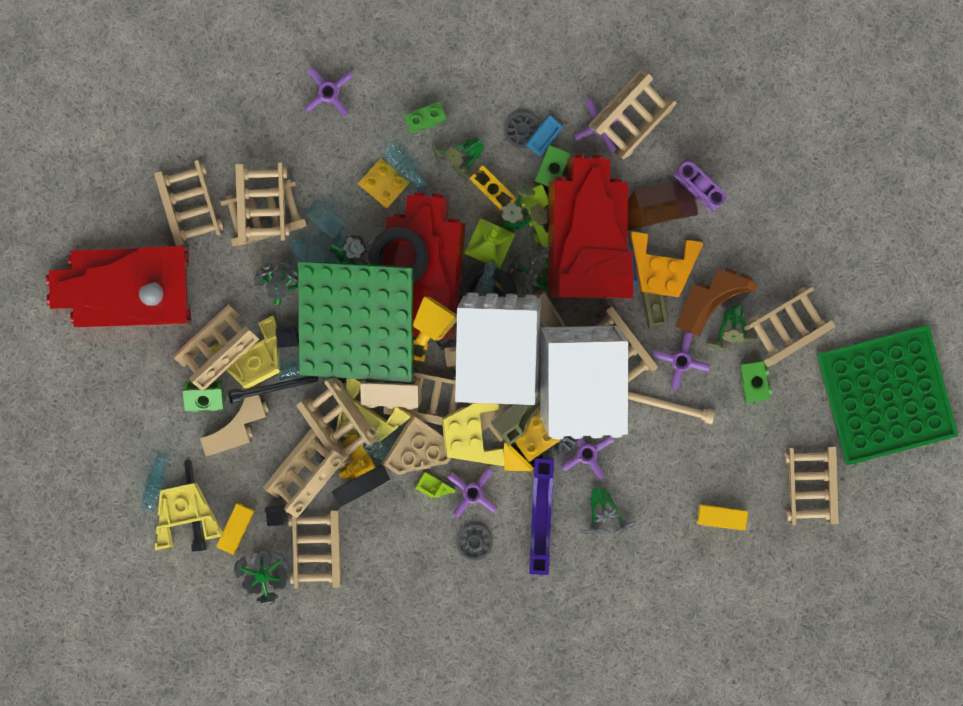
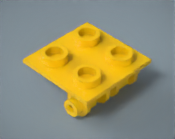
[358,158,410,208]
[515,410,561,462]
[338,433,376,480]

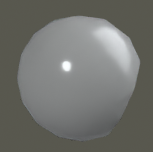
[139,282,163,306]

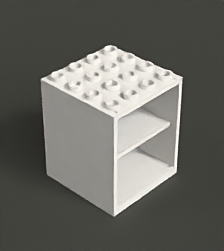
[455,293,541,405]
[540,326,628,439]

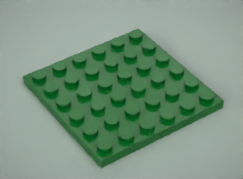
[298,260,413,383]
[816,325,958,466]

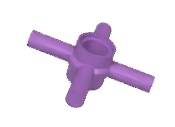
[304,67,353,117]
[574,98,628,153]
[653,332,711,390]
[561,435,614,480]
[448,468,498,518]

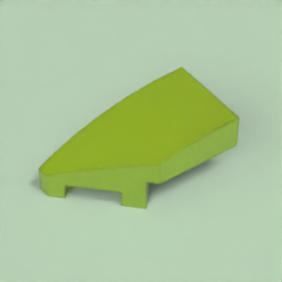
[414,471,456,498]

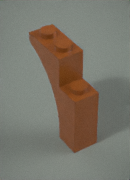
[676,268,758,337]

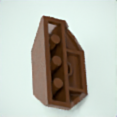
[628,181,698,231]

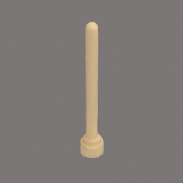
[628,391,716,425]

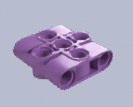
[673,160,727,212]

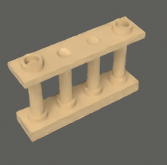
[588,69,677,160]
[154,160,224,246]
[235,163,290,243]
[221,180,308,247]
[744,287,836,367]
[172,304,259,392]
[596,306,658,382]
[383,372,458,425]
[296,377,380,468]
[263,428,346,518]
[785,446,839,525]
[289,509,341,589]

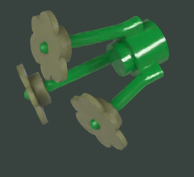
[432,137,484,181]
[502,181,548,232]
[706,305,756,352]

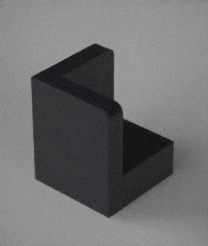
[265,506,287,526]

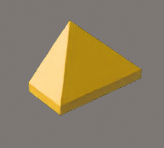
[504,442,534,471]

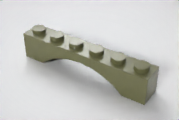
[491,385,540,446]

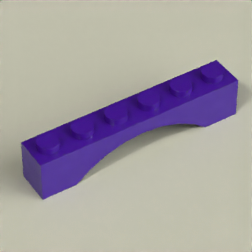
[529,457,554,575]

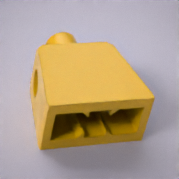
[413,297,457,346]

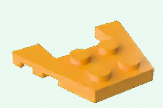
[629,232,703,297]

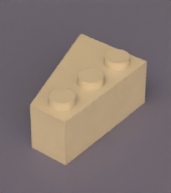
[360,378,421,410]

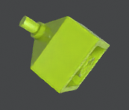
[465,218,515,269]

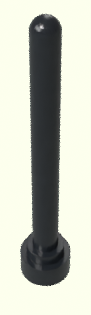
[228,376,319,405]
[184,460,207,552]

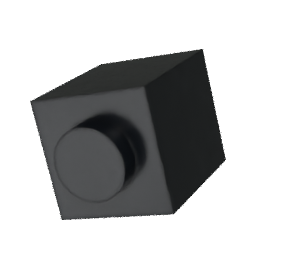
[276,327,299,348]

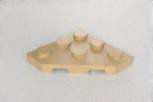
[381,416,451,475]

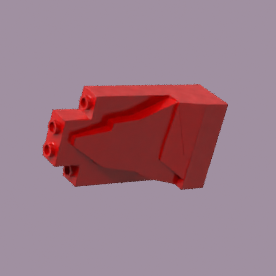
[547,154,633,298]
[383,192,466,339]
[46,246,191,327]

